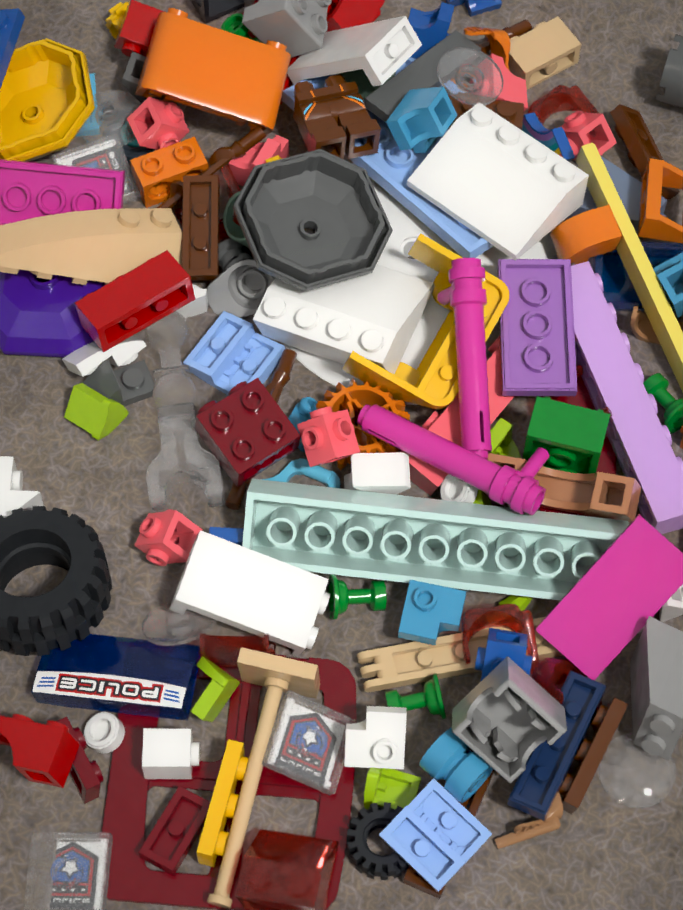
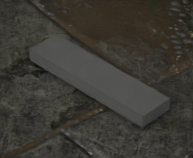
[364,30,481,123]

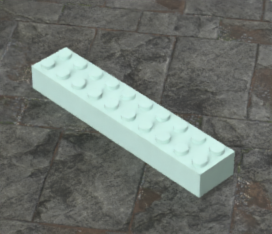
[242,479,629,600]

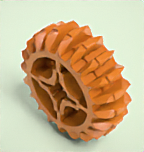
[316,378,410,471]

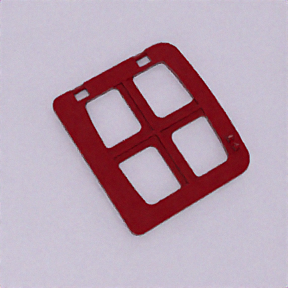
[101,644,357,910]

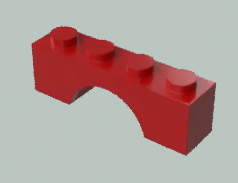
[0,714,80,788]

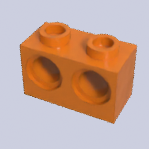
[130,136,208,208]

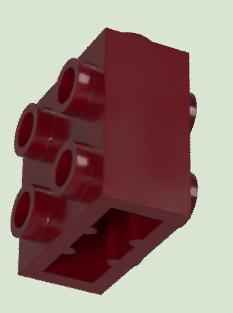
[195,378,301,487]

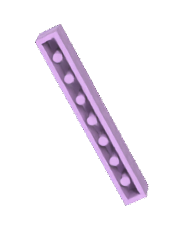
[571,261,683,534]

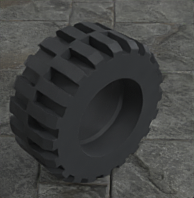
[0,506,112,656]

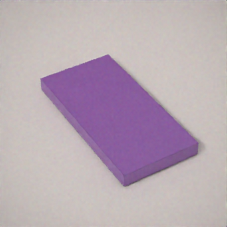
[497,259,577,396]

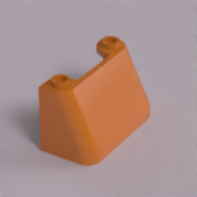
[135,8,291,136]

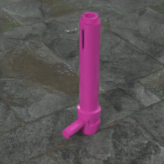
[437,257,492,459]
[357,404,550,515]

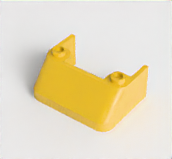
[342,233,509,409]

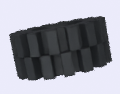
[346,802,409,880]

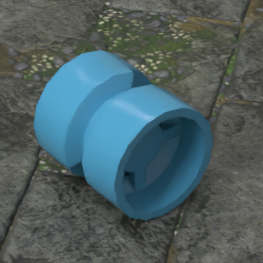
[419,727,494,803]

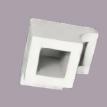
[344,706,407,769]

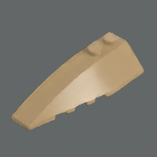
[0,208,182,285]

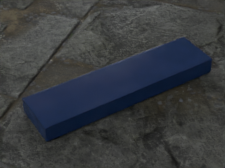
[508,671,606,821]

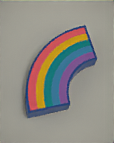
[522,113,575,162]

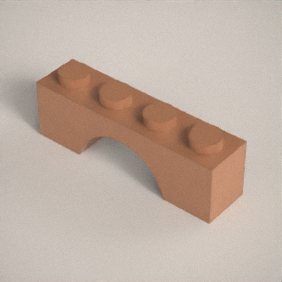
[481,453,642,523]

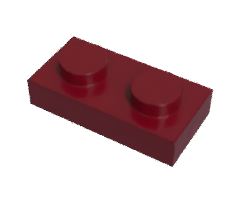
[56,717,104,804]
[138,786,210,876]

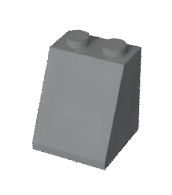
[630,616,683,761]

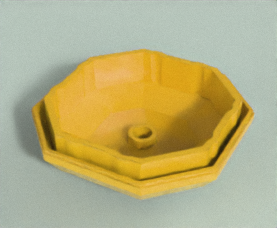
[0,38,95,162]

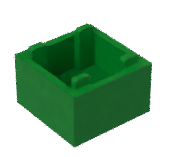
[522,396,611,474]

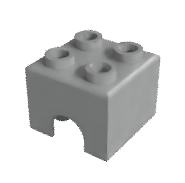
[242,0,332,58]
[452,656,567,784]

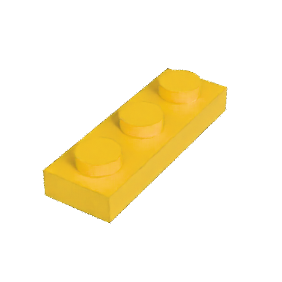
[196,739,249,867]

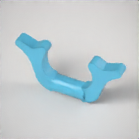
[262,458,340,488]

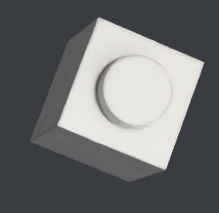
[142,728,200,779]

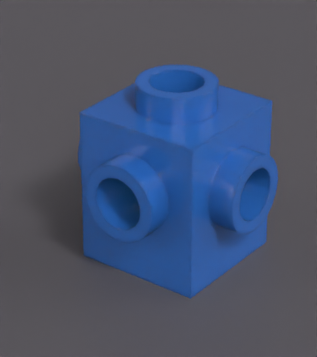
[474,628,532,682]

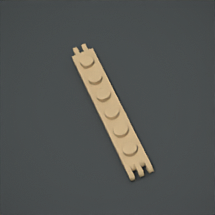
[357,617,563,692]

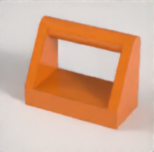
[638,158,683,244]

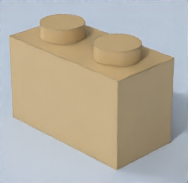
[509,16,581,90]

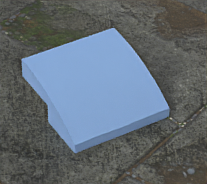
[183,311,285,396]
[379,778,492,892]

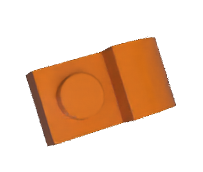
[550,205,622,266]

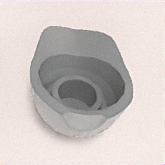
[207,259,276,318]

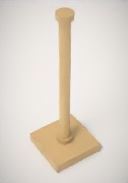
[207,647,320,908]

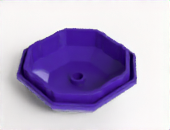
[0,270,105,358]

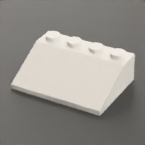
[407,102,589,261]
[253,264,435,374]

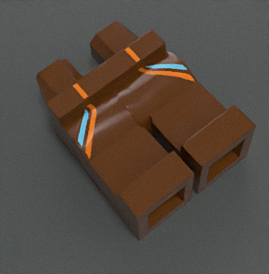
[294,74,381,159]

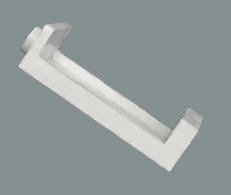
[287,16,422,86]
[169,530,330,657]

